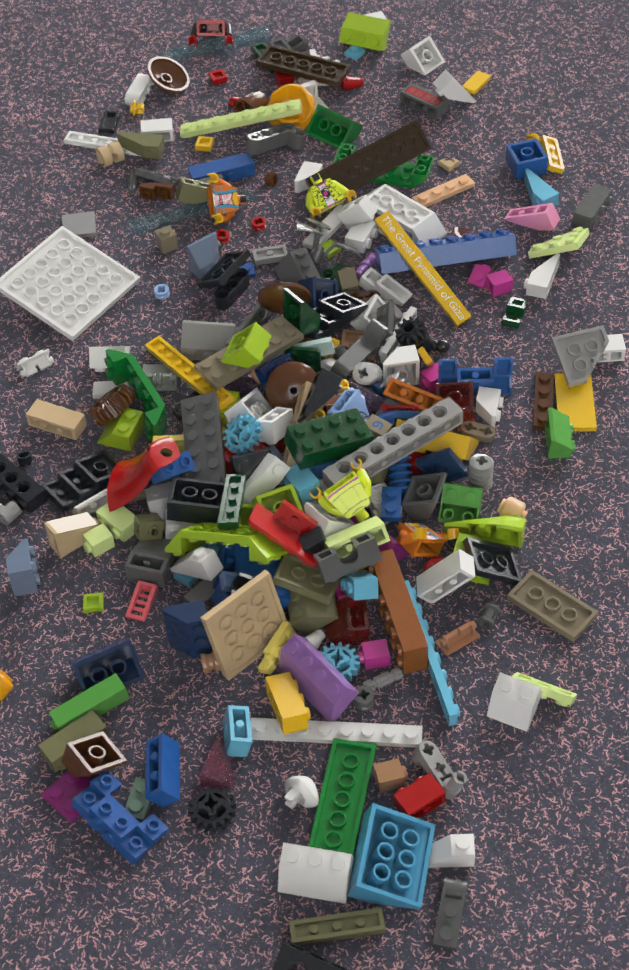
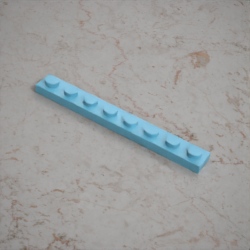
[405,580,460,726]

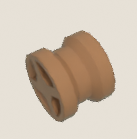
[200,651,221,674]

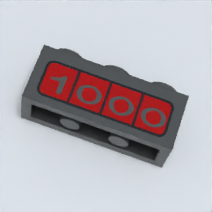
[400,82,449,120]

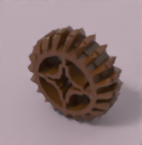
[88,384,135,426]

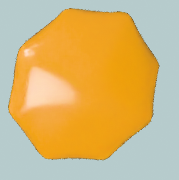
[268,84,315,130]

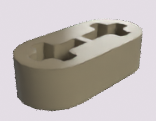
[461,421,495,443]

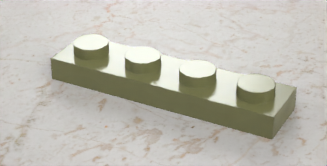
[289,907,386,946]

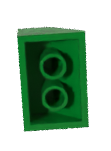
[306,104,363,149]

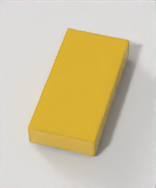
[462,71,491,95]
[417,346,434,367]

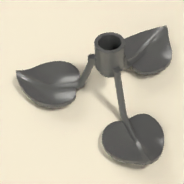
[296,217,362,264]

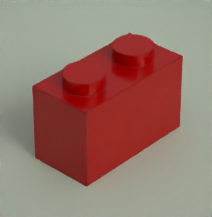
[393,773,446,819]

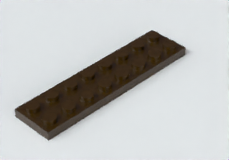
[305,120,432,190]

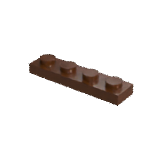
[533,372,554,430]

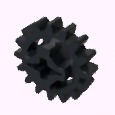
[187,785,236,833]

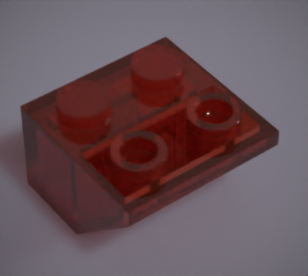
[325,597,370,646]

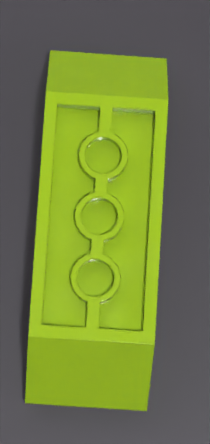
[165,522,288,565]

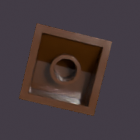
[62,731,127,777]

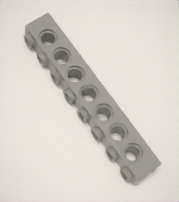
[322,397,463,488]

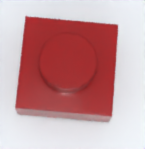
[208,69,228,85]

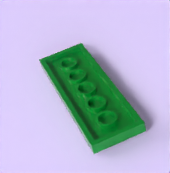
[308,738,376,857]

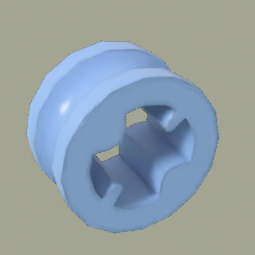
[154,284,170,300]

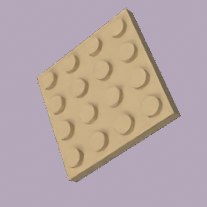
[200,570,287,681]

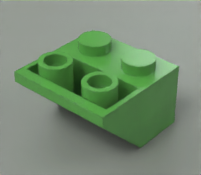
[438,482,484,523]

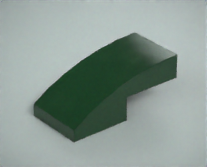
[501,297,528,329]

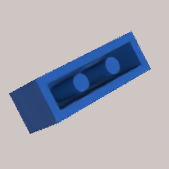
[145,733,180,808]

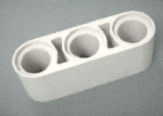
[125,73,154,105]

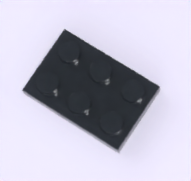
[196,249,251,289]
[462,537,522,585]

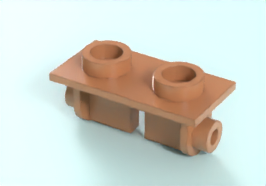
[435,620,480,656]

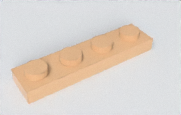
[412,174,475,207]

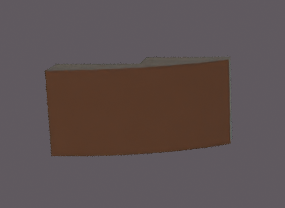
[139,183,175,200]

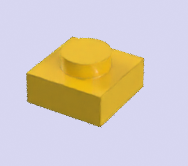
[195,136,214,152]

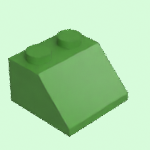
[545,408,575,459]

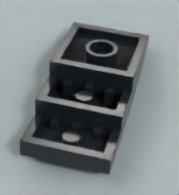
[304,292,368,340]
[41,450,118,512]

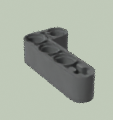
[246,123,306,155]
[331,318,389,381]

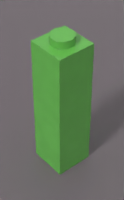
[49,673,130,733]

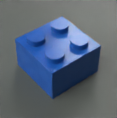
[505,138,548,180]

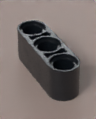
[214,268,250,310]

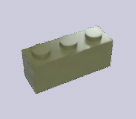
[38,710,109,772]

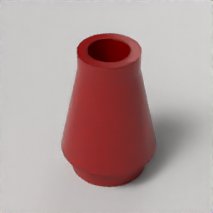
[340,76,364,91]

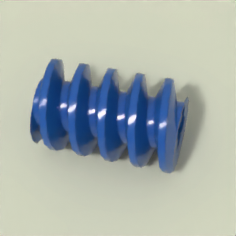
[388,455,412,496]

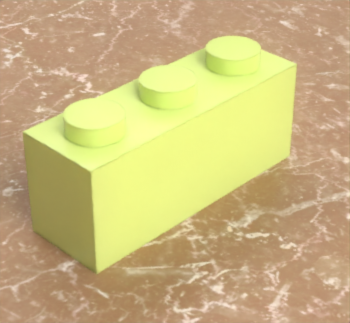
[323,516,390,558]

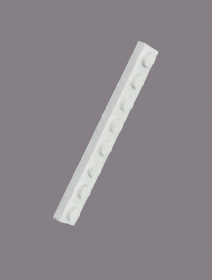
[250,718,422,748]

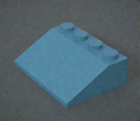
[347,803,435,910]

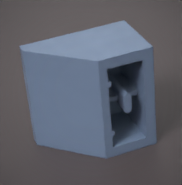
[6,538,41,597]

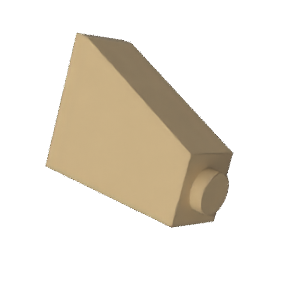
[44,512,100,558]

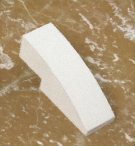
[358,267,413,306]

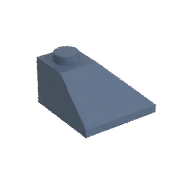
[187,231,219,279]

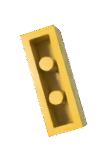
[265,672,311,735]

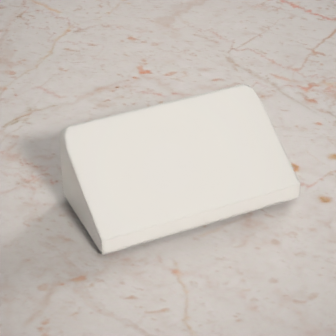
[72,488,107,515]

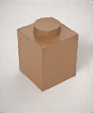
[373,758,408,793]

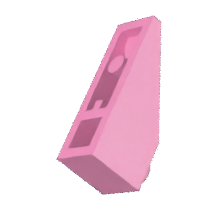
[504,203,560,231]

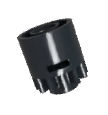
[394,316,432,359]

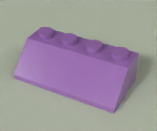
[278,634,359,722]

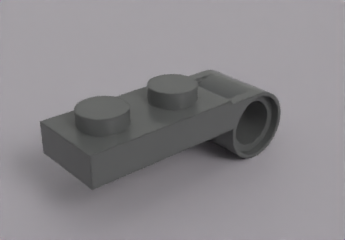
[433,878,468,950]

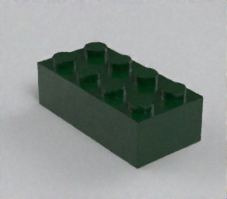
[284,408,374,470]

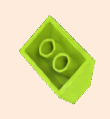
[339,12,391,51]

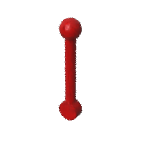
[381,404,418,411]

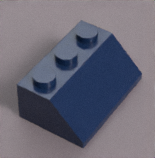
[162,599,213,658]
[68,637,145,692]

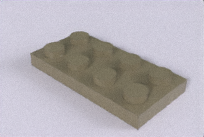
[507,570,598,643]

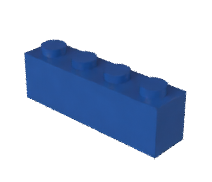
[187,152,255,182]

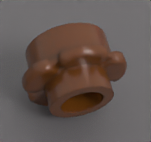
[264,172,278,187]

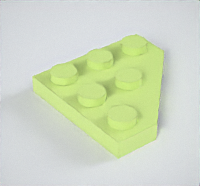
[528,227,590,259]

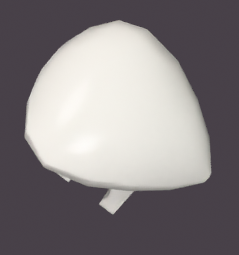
[284,776,319,809]

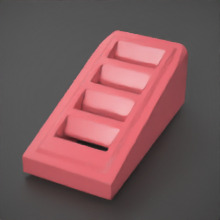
[125,580,159,622]

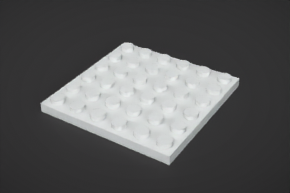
[0,226,140,341]

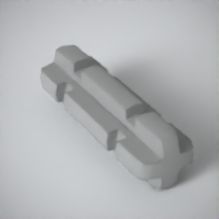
[363,667,403,691]

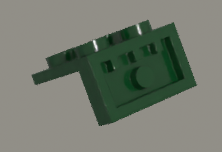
[284,346,325,373]

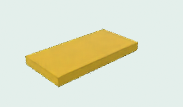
[554,374,597,431]

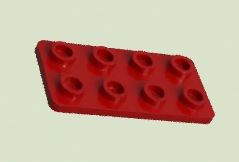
[247,499,322,568]

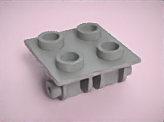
[143,364,178,391]

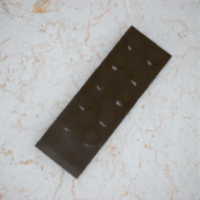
[256,44,351,87]

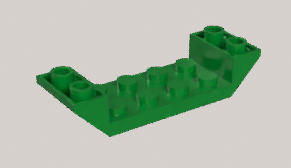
[333,143,434,189]
[104,349,167,443]

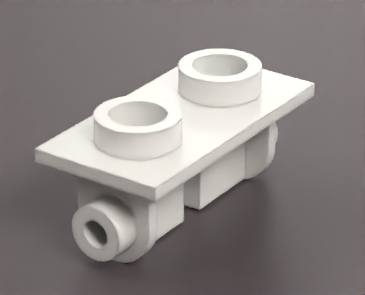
[17,349,54,378]

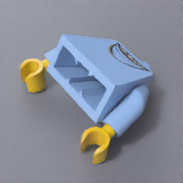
[311,379,369,420]

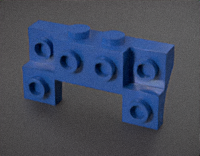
[437,357,513,397]
[71,770,169,865]

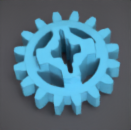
[223,413,263,454]
[319,642,360,682]

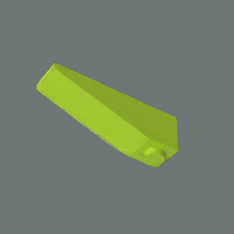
[444,515,527,548]

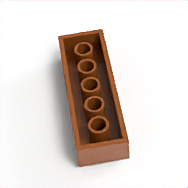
[367,549,428,674]

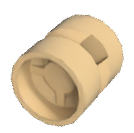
[96,141,125,168]

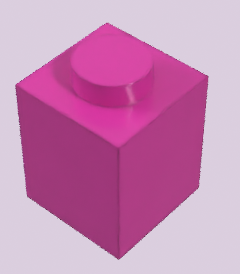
[486,269,514,297]
[419,362,438,393]
[358,638,390,670]

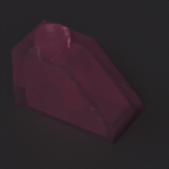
[199,739,235,791]

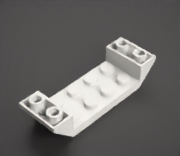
[367,184,447,242]

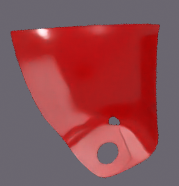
[107,437,180,512]

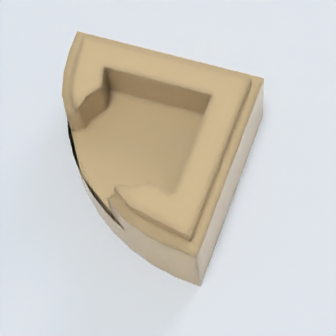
[438,159,460,171]

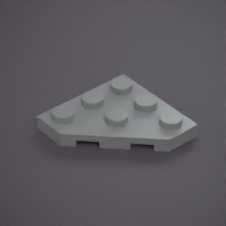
[551,325,609,388]

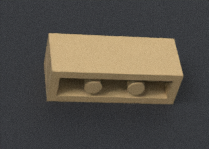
[26,399,87,440]

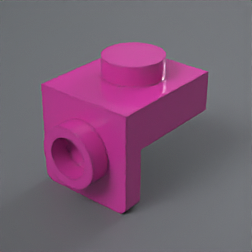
[467,264,493,289]

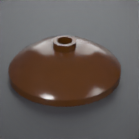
[147,56,190,93]
[258,282,311,315]
[266,362,316,414]

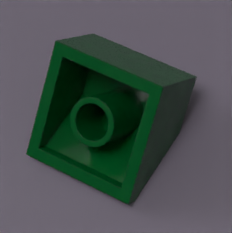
[283,288,321,335]

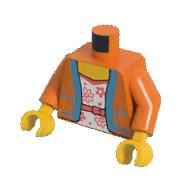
[206,173,246,225]
[397,521,459,557]

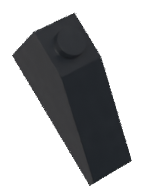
[297,367,342,423]

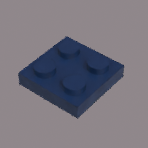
[416,448,469,483]

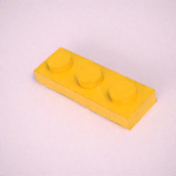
[540,135,565,174]

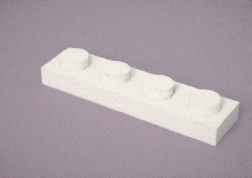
[379,306,417,364]

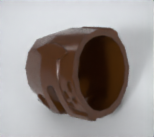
[234,91,269,112]

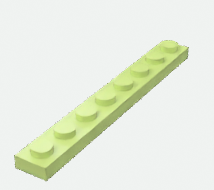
[180,99,302,138]

